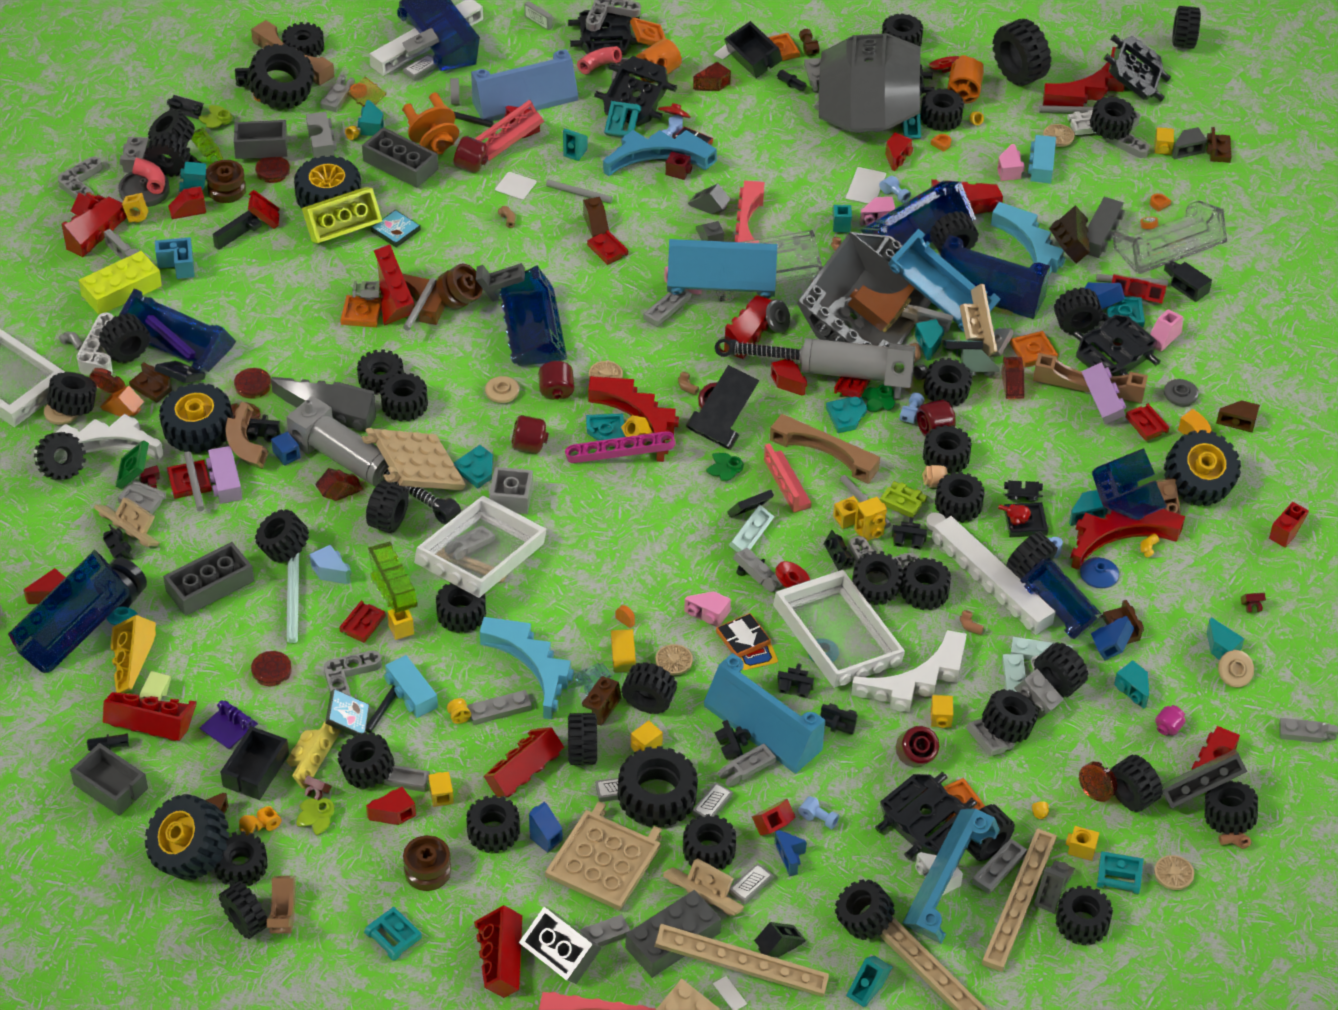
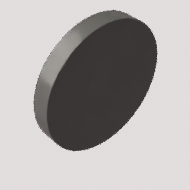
[118,172,170,207]

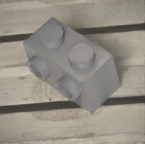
[120,137,149,173]
[1014,669,1064,719]

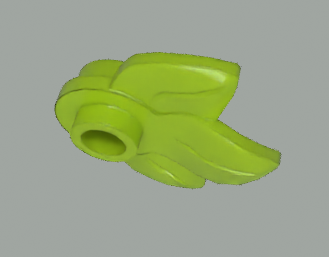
[199,105,233,128]
[296,798,335,836]

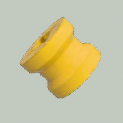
[447,698,471,724]

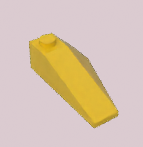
[110,615,156,693]

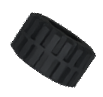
[1172,6,1201,49]
[882,13,923,47]
[920,88,964,131]
[1090,96,1136,140]
[148,109,195,155]
[930,211,979,259]
[1054,287,1103,335]
[99,313,151,363]
[923,358,972,406]
[47,372,97,416]
[380,373,428,421]
[923,425,972,474]
[935,472,985,523]
[366,480,409,533]
[255,509,309,563]
[1006,531,1058,583]
[852,551,903,605]
[900,558,951,610]
[436,582,486,633]
[1034,642,1089,698]
[621,662,677,714]
[982,689,1038,743]
[568,713,597,765]
[338,732,395,789]
[1108,754,1163,812]
[1205,780,1258,835]
[466,795,520,853]
[966,804,1015,861]
[683,814,736,870]
[835,879,895,940]
[1056,885,1113,945]

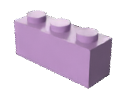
[1081,362,1126,424]
[206,446,242,504]

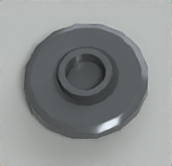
[766,299,790,333]
[1164,379,1199,406]

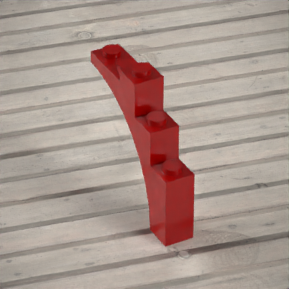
[1043,47,1124,107]
[588,376,679,462]
[1070,502,1186,570]

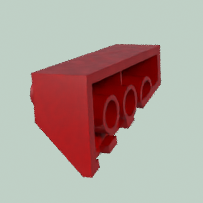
[930,179,1003,220]
[61,196,127,257]
[374,244,415,326]
[724,295,773,360]
[103,692,197,741]
[483,727,565,797]
[474,905,523,998]

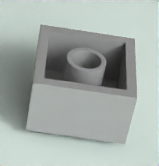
[489,467,533,514]

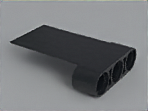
[685,365,760,450]

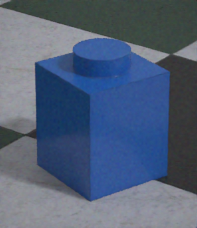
[271,431,301,466]

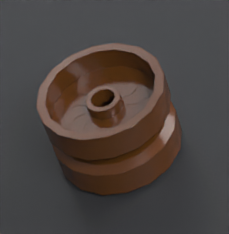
[206,160,246,203]
[436,263,483,309]
[403,835,451,891]

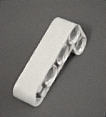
[77,313,113,378]

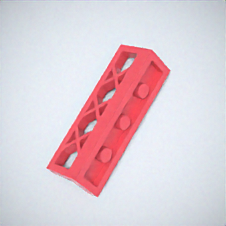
[475,100,544,161]
[764,443,811,513]

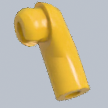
[1140,534,1159,558]

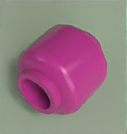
[1155,705,1186,736]

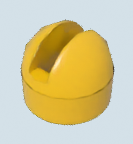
[969,111,984,125]
[345,125,360,140]
[1032,802,1049,819]

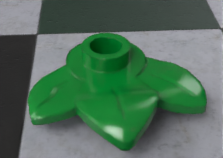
[861,384,895,412]
[706,453,744,481]

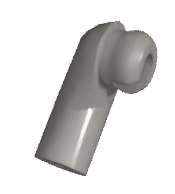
[59,331,83,350]

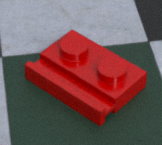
[248,190,280,229]
[587,230,628,265]
[834,377,870,398]
[1125,403,1169,441]
[339,600,386,643]

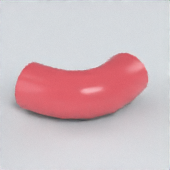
[577,46,622,74]
[132,157,165,194]

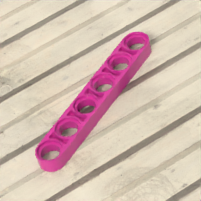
[565,432,676,463]

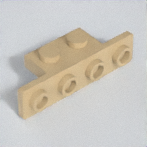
[959,284,997,357]
[94,497,159,547]
[663,858,744,916]

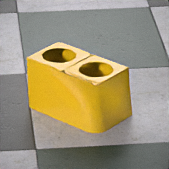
[611,629,636,673]

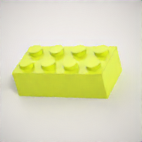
[302,187,382,243]
[79,251,162,315]

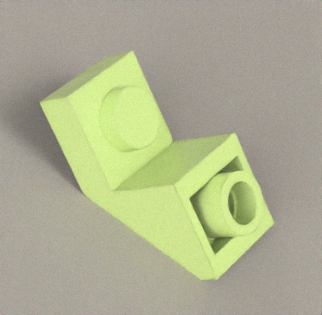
[139,671,171,701]

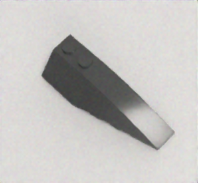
[271,377,376,432]

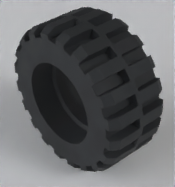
[992,18,1052,86]
[247,44,314,109]
[617,746,698,828]

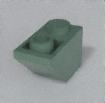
[961,349,1000,375]

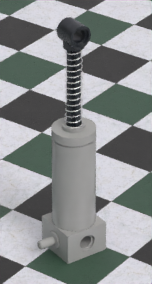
[715,336,916,399]
[286,396,461,525]

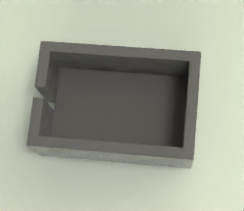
[234,120,288,159]
[70,743,148,816]

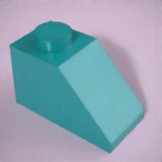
[901,113,921,139]
[563,128,588,161]
[915,319,944,361]
[1069,489,1109,526]
[1206,617,1244,660]
[846,956,893,1007]

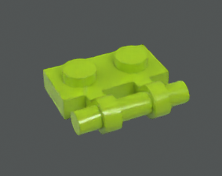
[879,481,928,517]

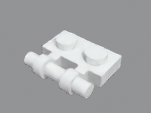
[1067,110,1096,135]

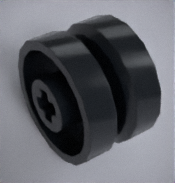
[95,558,147,608]

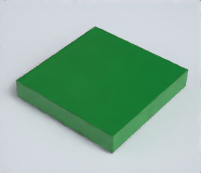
[116,440,149,489]

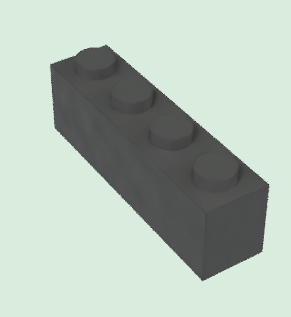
[1087,196,1125,258]
[1162,749,1248,808]

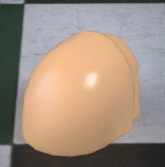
[922,465,948,488]

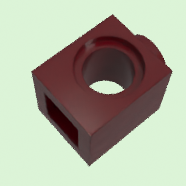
[665,152,693,180]

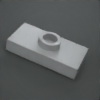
[402,28,439,56]
[990,328,1014,357]

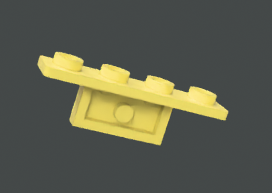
[286,720,341,789]

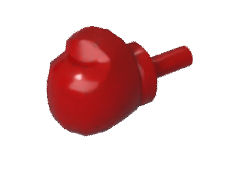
[998,504,1031,525]

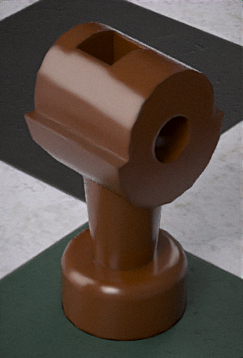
[799,29,820,55]

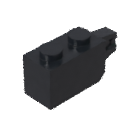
[1164,260,1212,302]

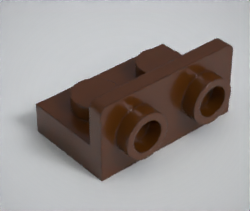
[1206,127,1232,163]
[129,362,172,403]
[1102,600,1144,644]
[582,676,622,726]

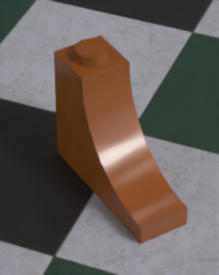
[403,274,446,325]
[847,284,914,331]

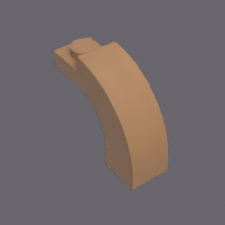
[226,402,269,469]
[267,876,296,933]

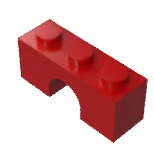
[1111,274,1167,304]
[1191,726,1240,770]

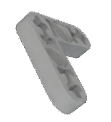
[586,0,641,31]
[1106,111,1149,158]
[58,157,102,200]
[849,536,918,583]
[324,650,382,696]

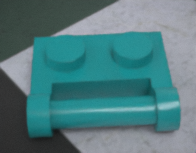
[604,101,641,137]
[1096,851,1144,894]
[364,906,422,961]

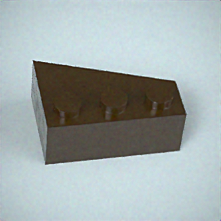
[1049,205,1090,264]

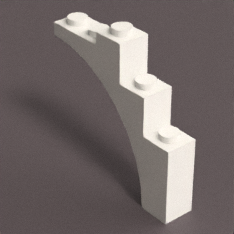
[34,414,164,464]
[851,630,967,713]

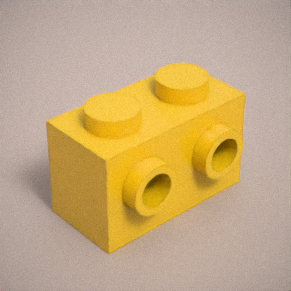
[854,496,887,541]

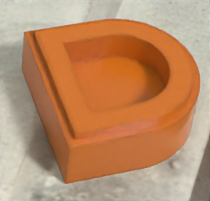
[931,134,951,152]
[1150,193,1171,212]
[615,605,635,628]

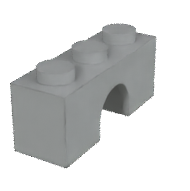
[306,112,337,158]

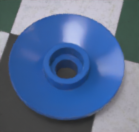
[1080,557,1119,589]

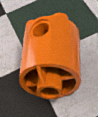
[636,38,682,83]
[947,55,984,104]

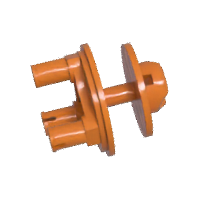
[402,92,459,155]

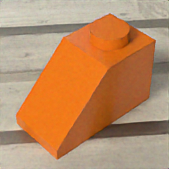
[100,386,144,417]

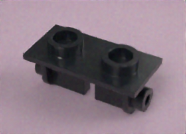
[167,95,204,119]
[1003,480,1043,500]
[103,524,134,560]
[823,530,854,571]

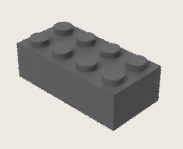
[362,127,438,188]
[163,542,254,616]
[625,890,721,978]

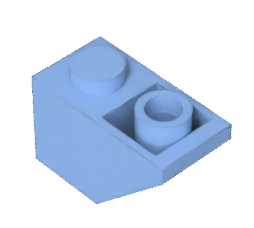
[310,545,351,584]

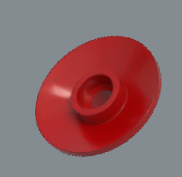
[929,56,959,73]
[658,103,691,118]
[775,561,810,588]

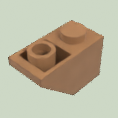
[1149,478,1181,515]

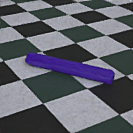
[145,315,196,360]

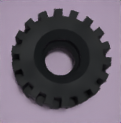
[282,22,324,57]
[144,133,191,177]
[357,349,404,395]
[34,432,86,480]
[214,831,268,886]
[219,881,268,939]

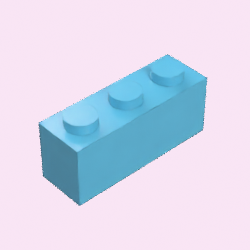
[1028,135,1056,183]
[384,655,438,718]

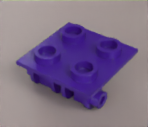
[199,700,258,749]

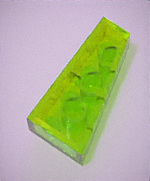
[368,541,418,613]

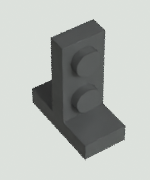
[476,263,525,302]
[1034,860,1075,913]

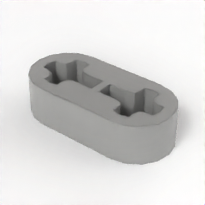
[450,78,460,104]

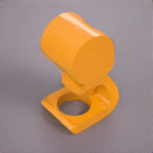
[239,806,282,836]

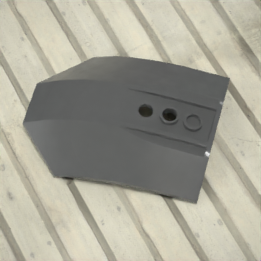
[819,33,921,133]
[797,232,931,347]

